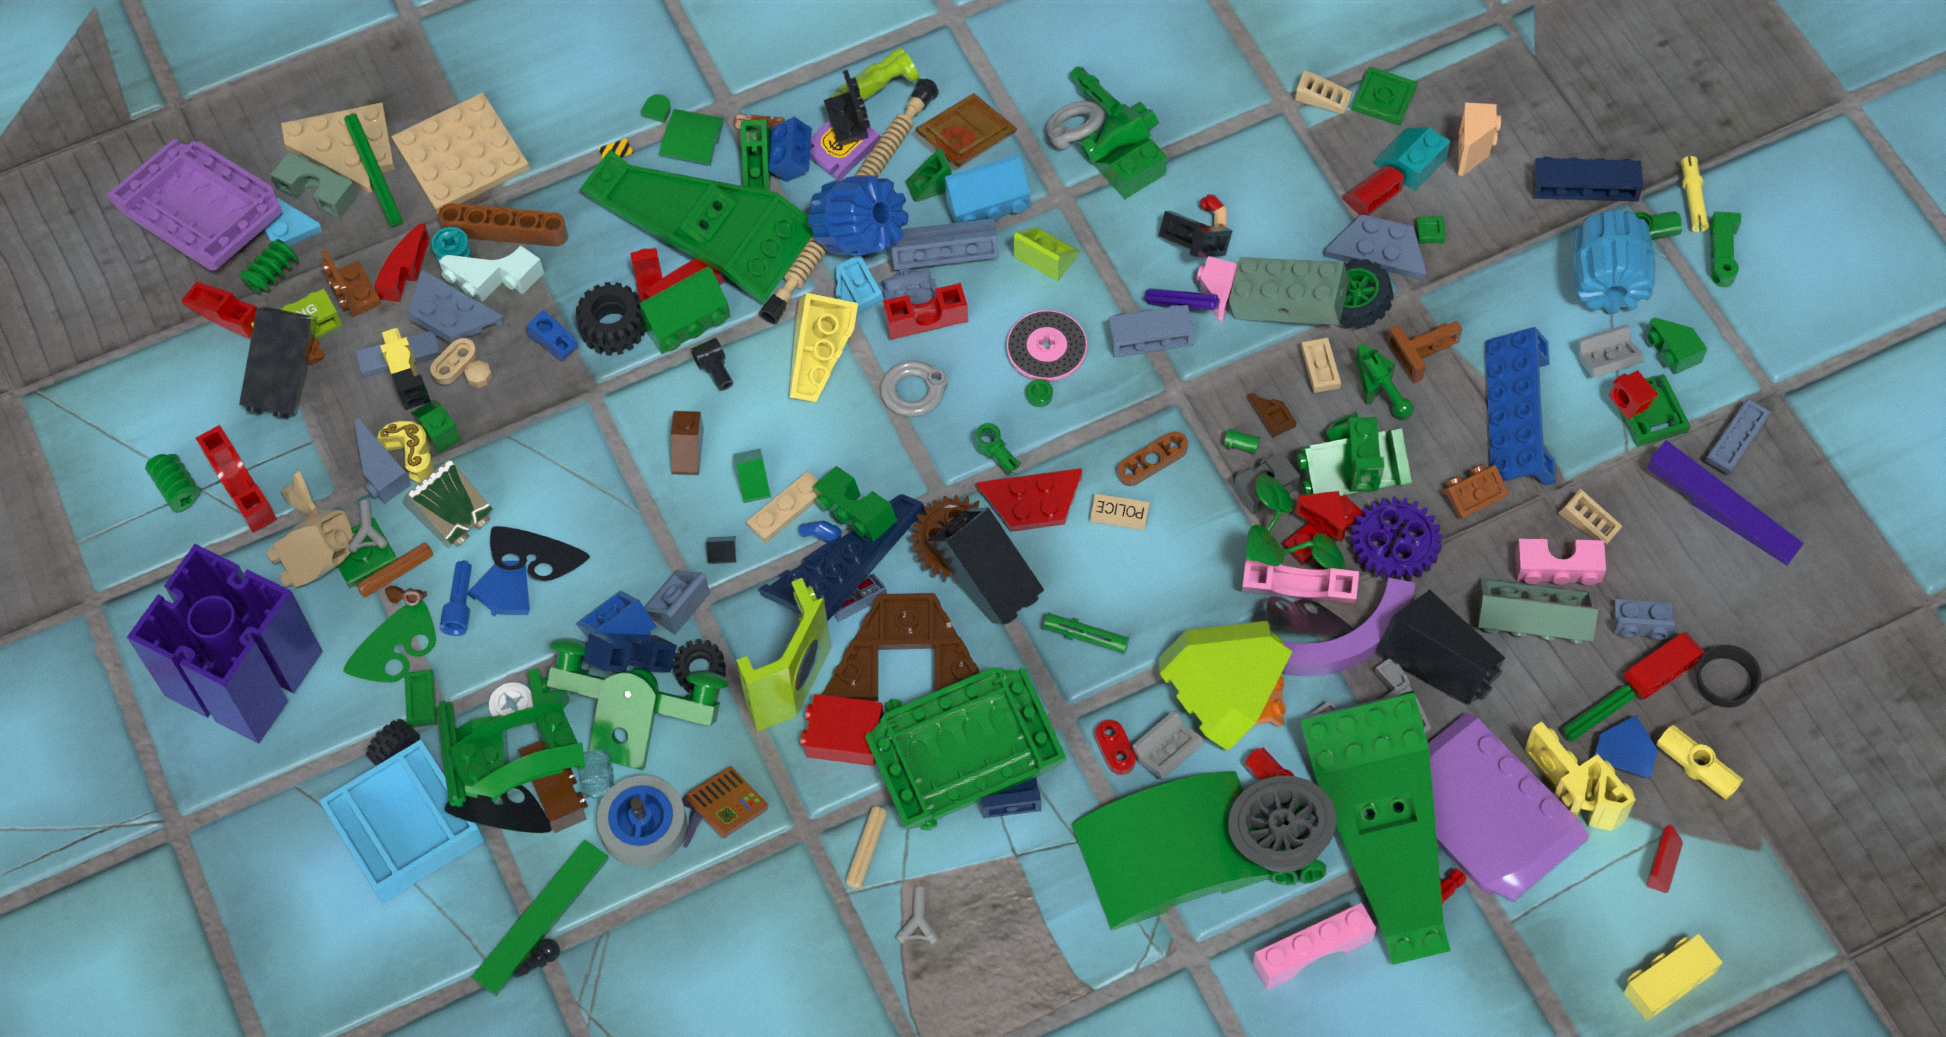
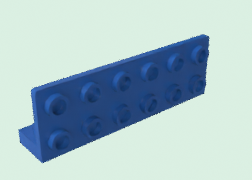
[1485,327,1556,485]

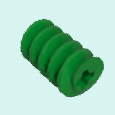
[240,239,299,295]
[145,454,201,513]

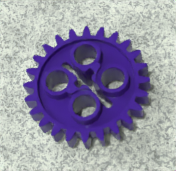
[1350,496,1443,581]

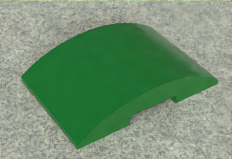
[1072,771,1272,931]

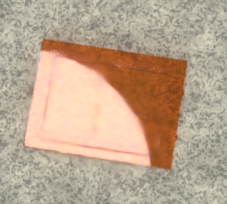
[915,93,1017,167]

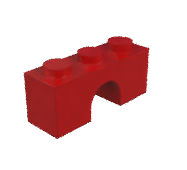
[883,283,968,340]

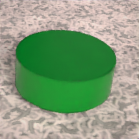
[1026,379,1053,407]

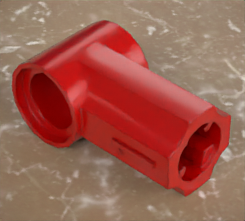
[1244,747,1295,805]

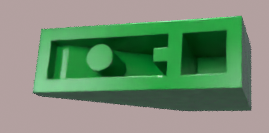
[740,119,771,191]

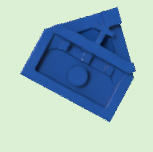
[468,561,530,617]
[1594,715,1658,779]

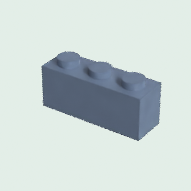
[1108,305,1194,358]

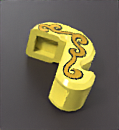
[377,420,434,483]

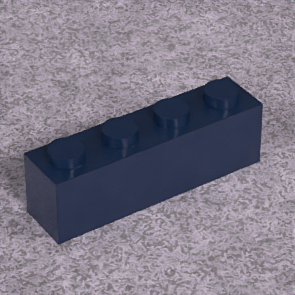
[1532,157,1643,202]

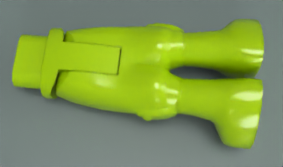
[830,47,920,101]

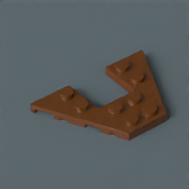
[821,593,980,701]

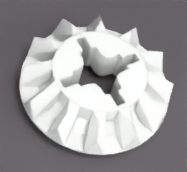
[489,682,534,716]

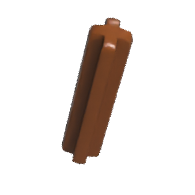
[356,543,433,597]

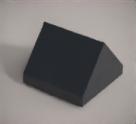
[706,536,736,564]

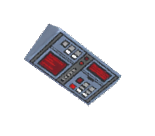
[834,573,887,622]

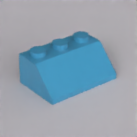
[945,154,1030,223]

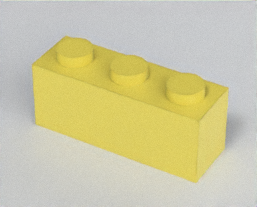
[1624,934,1723,1021]

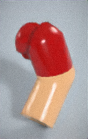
[1200,194,1227,228]

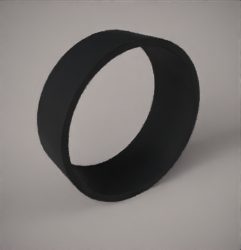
[1696,645,1761,708]

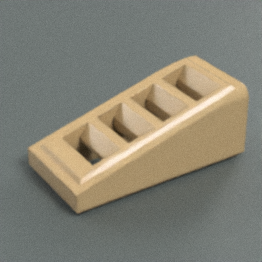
[1296,71,1352,114]
[1558,489,1622,546]

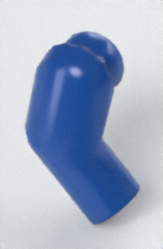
[799,521,842,543]

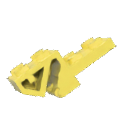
[1524,722,1636,831]

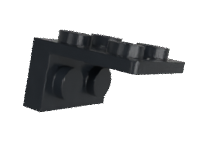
[824,70,870,147]

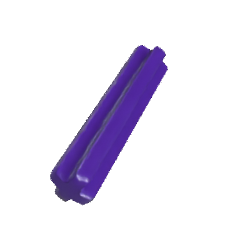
[1144,288,1220,310]

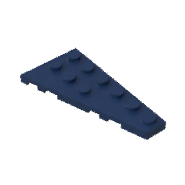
[759,494,924,622]

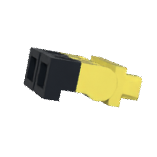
[380,328,431,411]

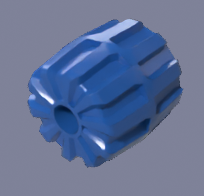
[807,175,909,256]

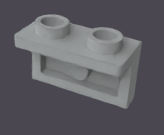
[1578,324,1643,378]
[1133,711,1204,780]

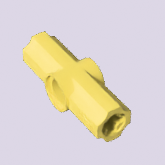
[1656,725,1744,800]

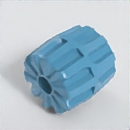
[1573,210,1655,313]

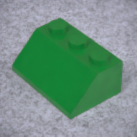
[639,266,731,354]

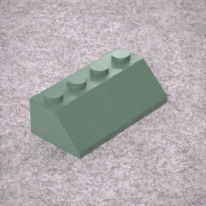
[1477,578,1598,644]

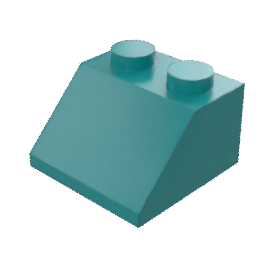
[1374,127,1451,191]

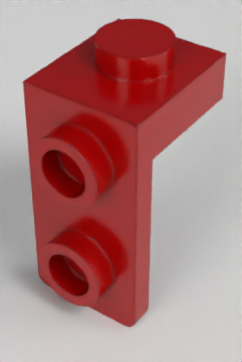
[630,248,663,302]

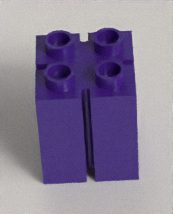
[127,544,323,744]

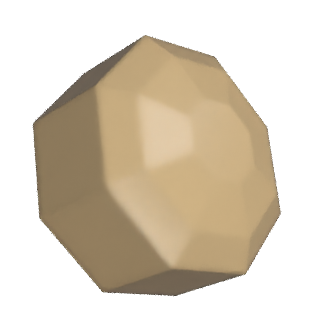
[464,360,493,388]

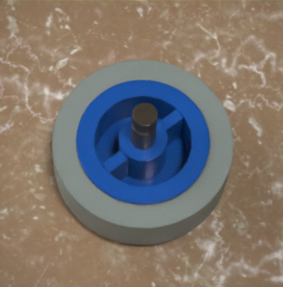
[597,775,687,867]

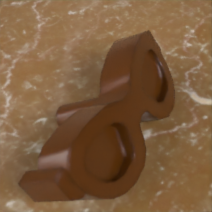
[385,586,427,606]

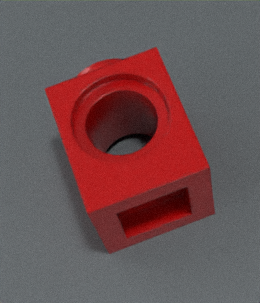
[1608,370,1659,420]

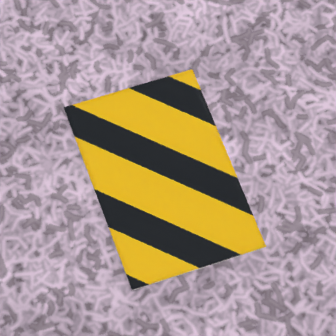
[598,138,633,159]

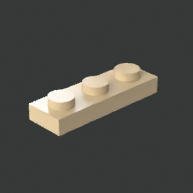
[746,471,818,544]

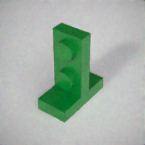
[1348,417,1385,492]

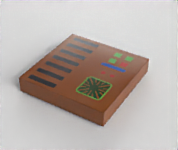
[686,766,769,839]

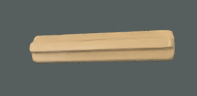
[846,806,887,889]

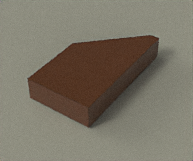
[1248,393,1297,438]

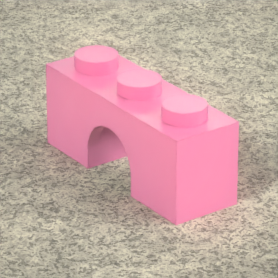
[1515,539,1606,585]

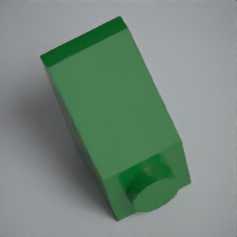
[411,399,461,454]

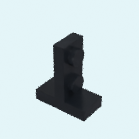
[1158,210,1233,258]

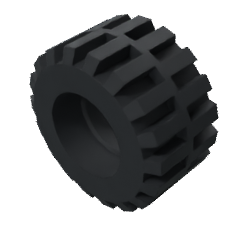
[576,282,646,356]

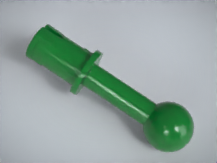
[1362,349,1414,420]

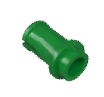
[1224,428,1260,454]

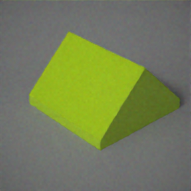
[1014,227,1080,281]

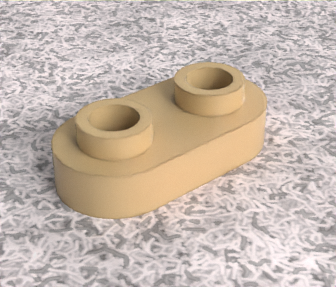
[430,338,477,385]

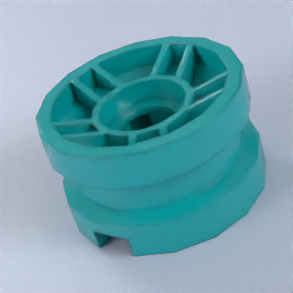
[431,227,472,264]

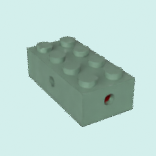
[1229,257,1349,325]

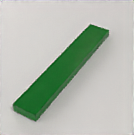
[472,840,609,996]

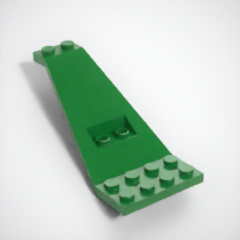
[579,150,814,304]
[1300,690,1451,965]

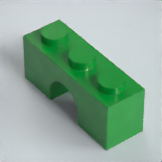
[812,466,897,542]

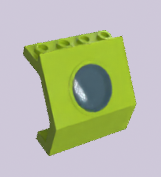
[736,578,831,732]

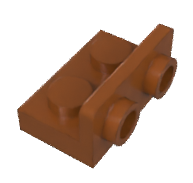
[1440,463,1510,519]

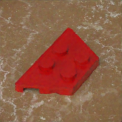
[977,468,1082,532]

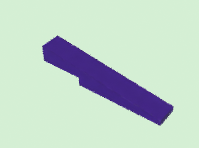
[1647,440,1804,566]

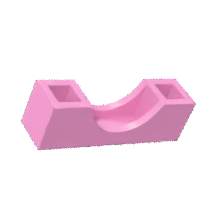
[1242,560,1359,604]
[1253,903,1376,990]

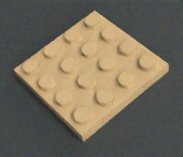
[391,92,530,214]

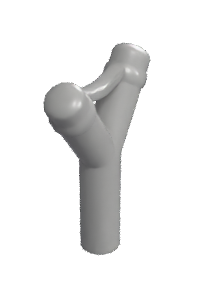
[349,500,388,553]
[896,886,939,945]

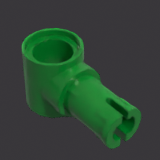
[974,423,1021,475]

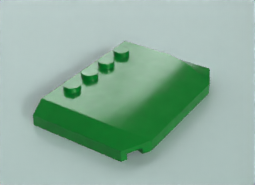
[865,667,1067,830]

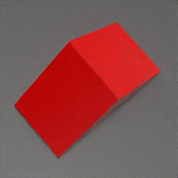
[1295,491,1347,542]

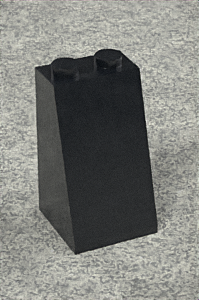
[239,306,318,419]
[927,508,1044,624]
[1376,590,1505,705]

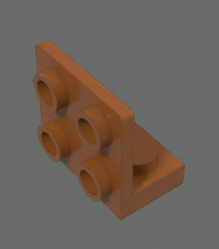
[320,249,381,317]

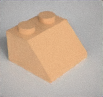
[1458,102,1501,176]

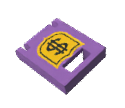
[810,119,881,180]

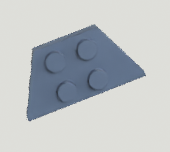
[1325,214,1426,280]
[408,270,504,343]

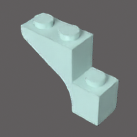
[439,246,544,302]

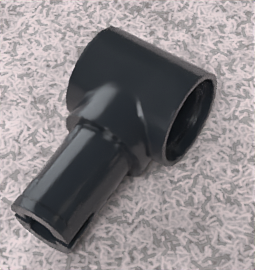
[691,338,733,391]

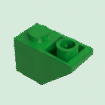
[1646,318,1707,375]

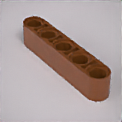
[438,203,568,247]

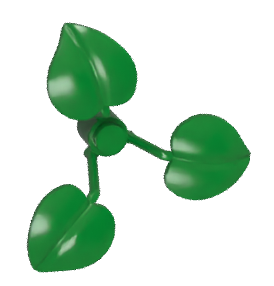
[1246,473,1346,570]

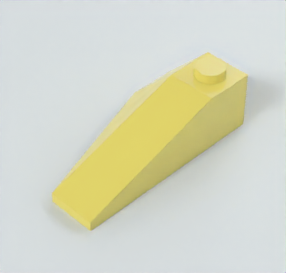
[789,293,858,403]

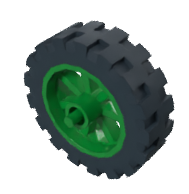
[1340,259,1394,329]

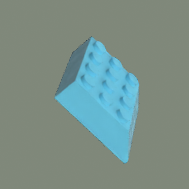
[319,740,484,904]

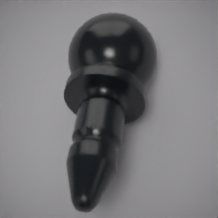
[514,939,560,978]

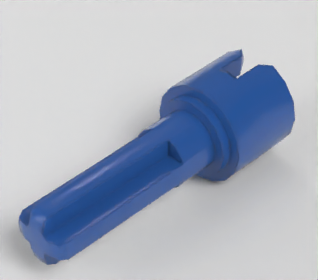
[440,560,472,636]

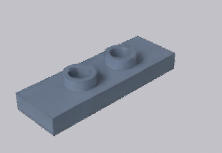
[1705,398,1771,475]

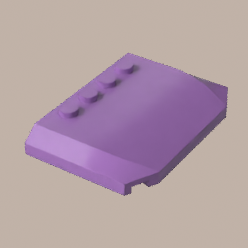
[107,139,283,271]
[1399,713,1589,903]

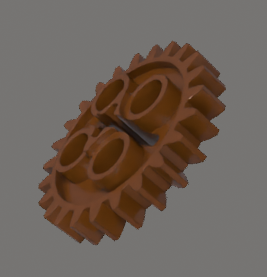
[910,495,988,584]

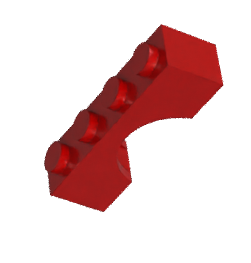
[195,425,277,533]

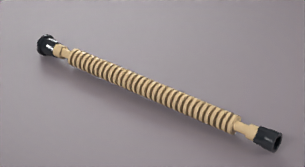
[759,79,939,324]

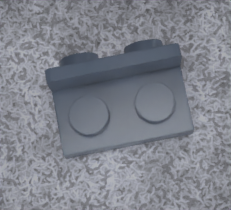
[1613,599,1676,640]

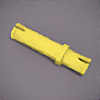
[1681,156,1709,232]

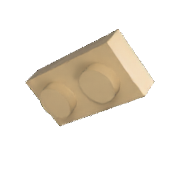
[1301,338,1341,393]

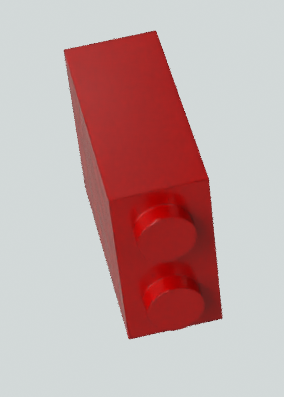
[801,694,884,766]

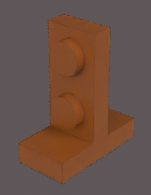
[1387,321,1462,384]

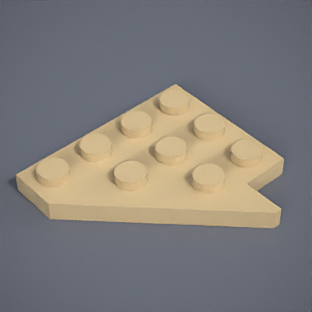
[281,103,395,193]

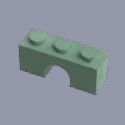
[271,152,358,219]

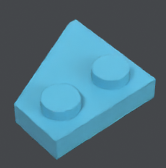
[264,198,322,246]
[836,255,884,313]

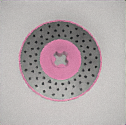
[1007,310,1087,382]

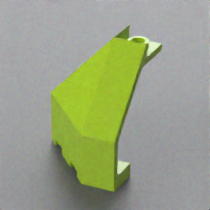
[1159,621,1293,751]

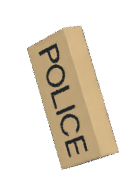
[1090,494,1150,531]

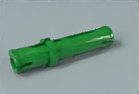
[1070,66,1122,116]
[1043,612,1129,654]

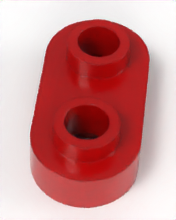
[1095,720,1136,775]

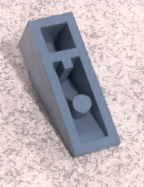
[354,419,411,504]

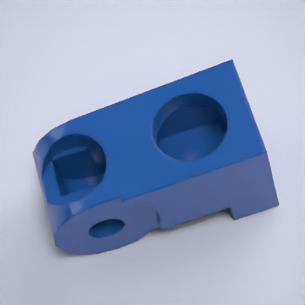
[526,310,578,361]

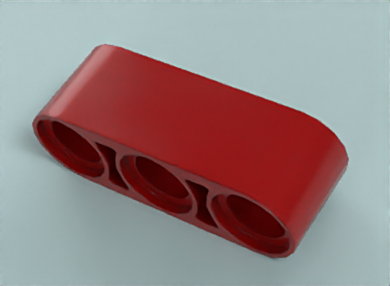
[1623,632,1705,700]

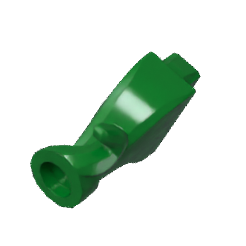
[1078,102,1159,163]

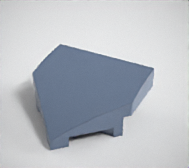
[883,268,937,304]

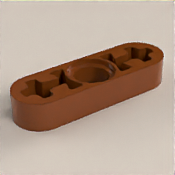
[1118,431,1188,486]

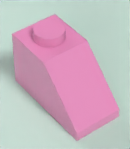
[1197,256,1238,321]

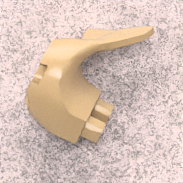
[267,470,353,588]

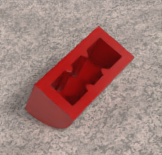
[1342,166,1404,216]

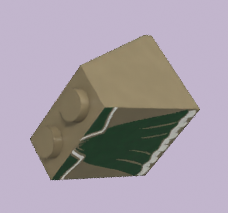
[402,459,493,548]

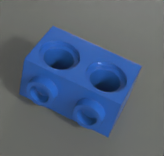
[769,116,812,182]

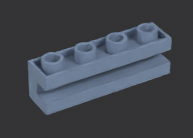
[891,218,999,270]

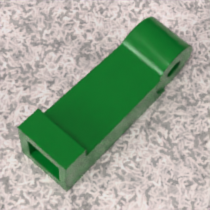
[1709,211,1741,288]

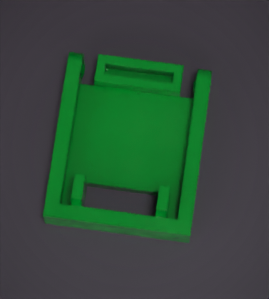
[1618,374,1690,447]

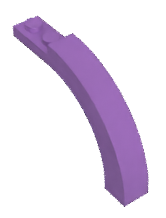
[1283,578,1416,676]

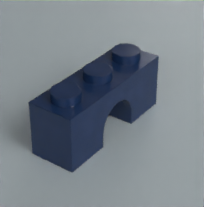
[583,633,677,672]

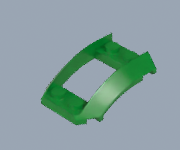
[448,701,585,802]

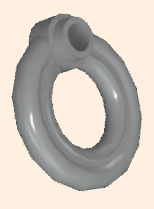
[1046,101,1105,149]
[880,360,948,417]

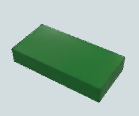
[404,669,437,728]

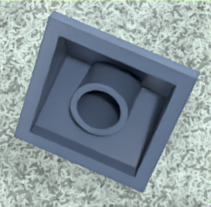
[644,570,710,635]

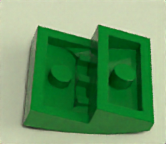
[659,109,724,166]

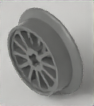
[1228,776,1336,872]

